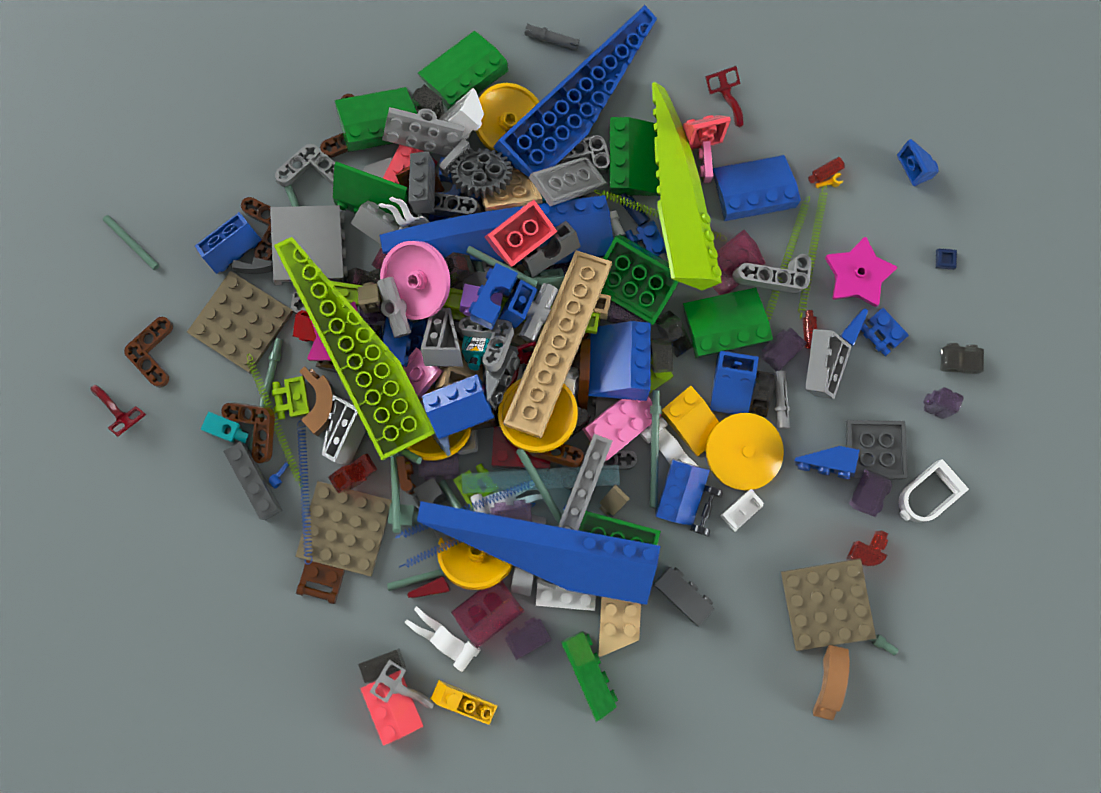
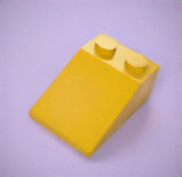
[661,386,719,457]

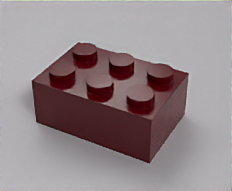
[492,427,551,471]

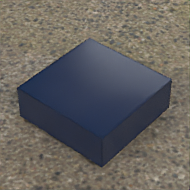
[936,248,957,270]

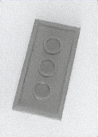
[529,156,607,206]

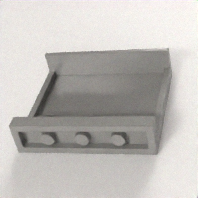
[270,205,347,285]

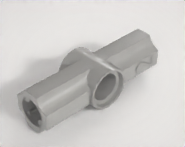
[377,277,411,338]
[519,283,558,342]

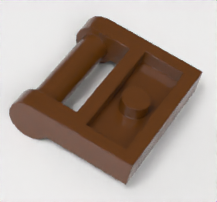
[396,456,416,495]
[296,560,345,604]

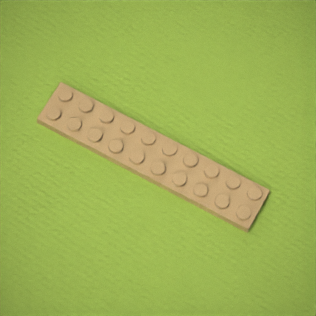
[503,250,612,438]

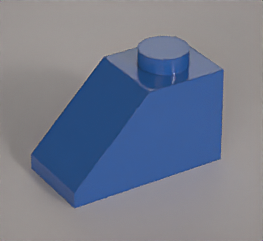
[499,280,537,329]

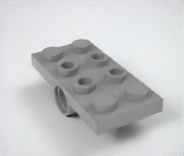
[382,107,464,156]

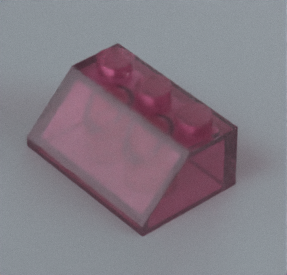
[713,230,765,295]
[451,581,524,648]

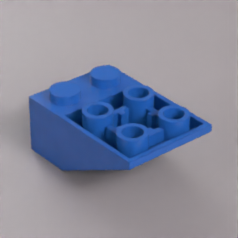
[710,351,759,415]
[795,446,860,480]

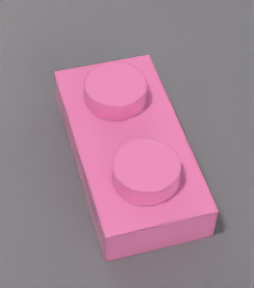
[698,141,713,183]

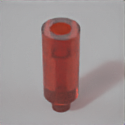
[808,157,845,184]
[803,310,817,349]

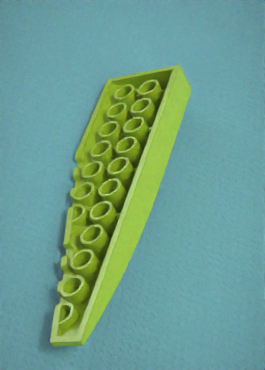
[652,82,722,290]
[274,237,435,461]

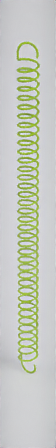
[798,186,828,319]
[594,190,727,241]
[765,196,810,319]
[247,354,303,488]

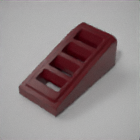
[407,577,451,598]

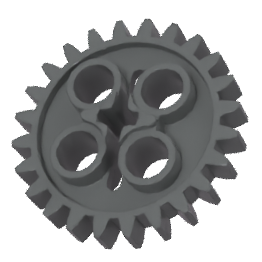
[451,148,513,198]

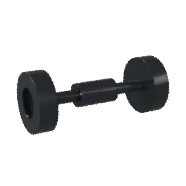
[690,486,723,536]

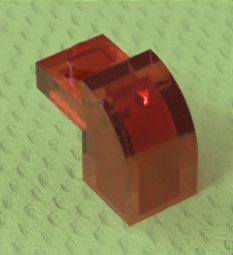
[328,453,378,494]
[846,530,888,567]

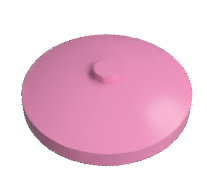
[380,241,450,320]

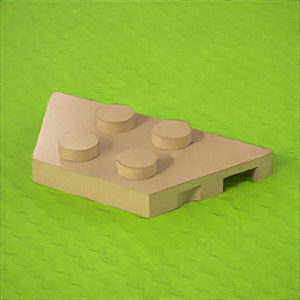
[598,597,641,656]

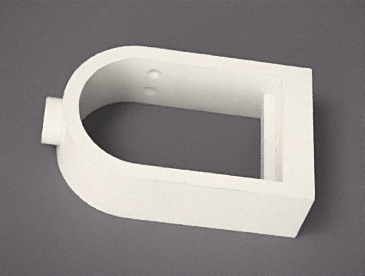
[898,459,969,522]

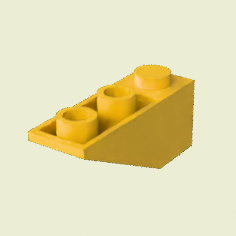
[430,680,497,725]

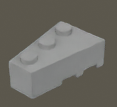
[421,308,464,367]
[805,329,852,399]
[322,395,366,466]

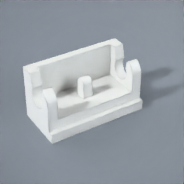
[720,489,764,532]

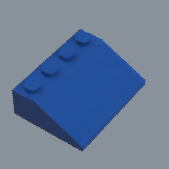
[713,155,801,221]
[588,321,651,401]

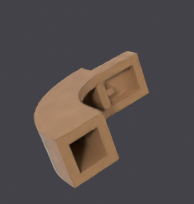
[299,366,336,436]
[813,645,850,721]

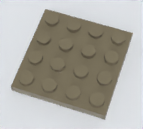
[187,271,294,374]
[295,481,392,577]
[780,558,876,651]

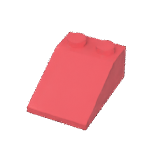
[683,115,731,150]

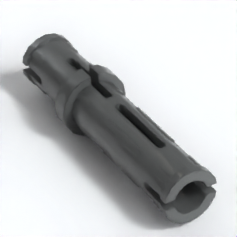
[525,24,580,51]

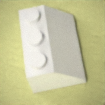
[439,88,484,140]

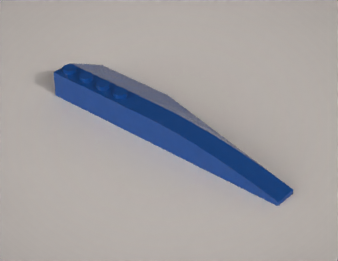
[493,5,657,177]
[379,195,613,265]
[417,501,661,605]

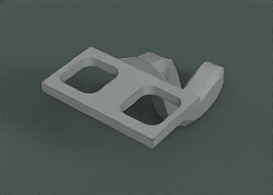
[370,660,435,709]

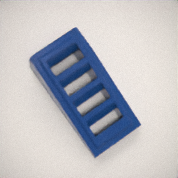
[840,308,868,346]

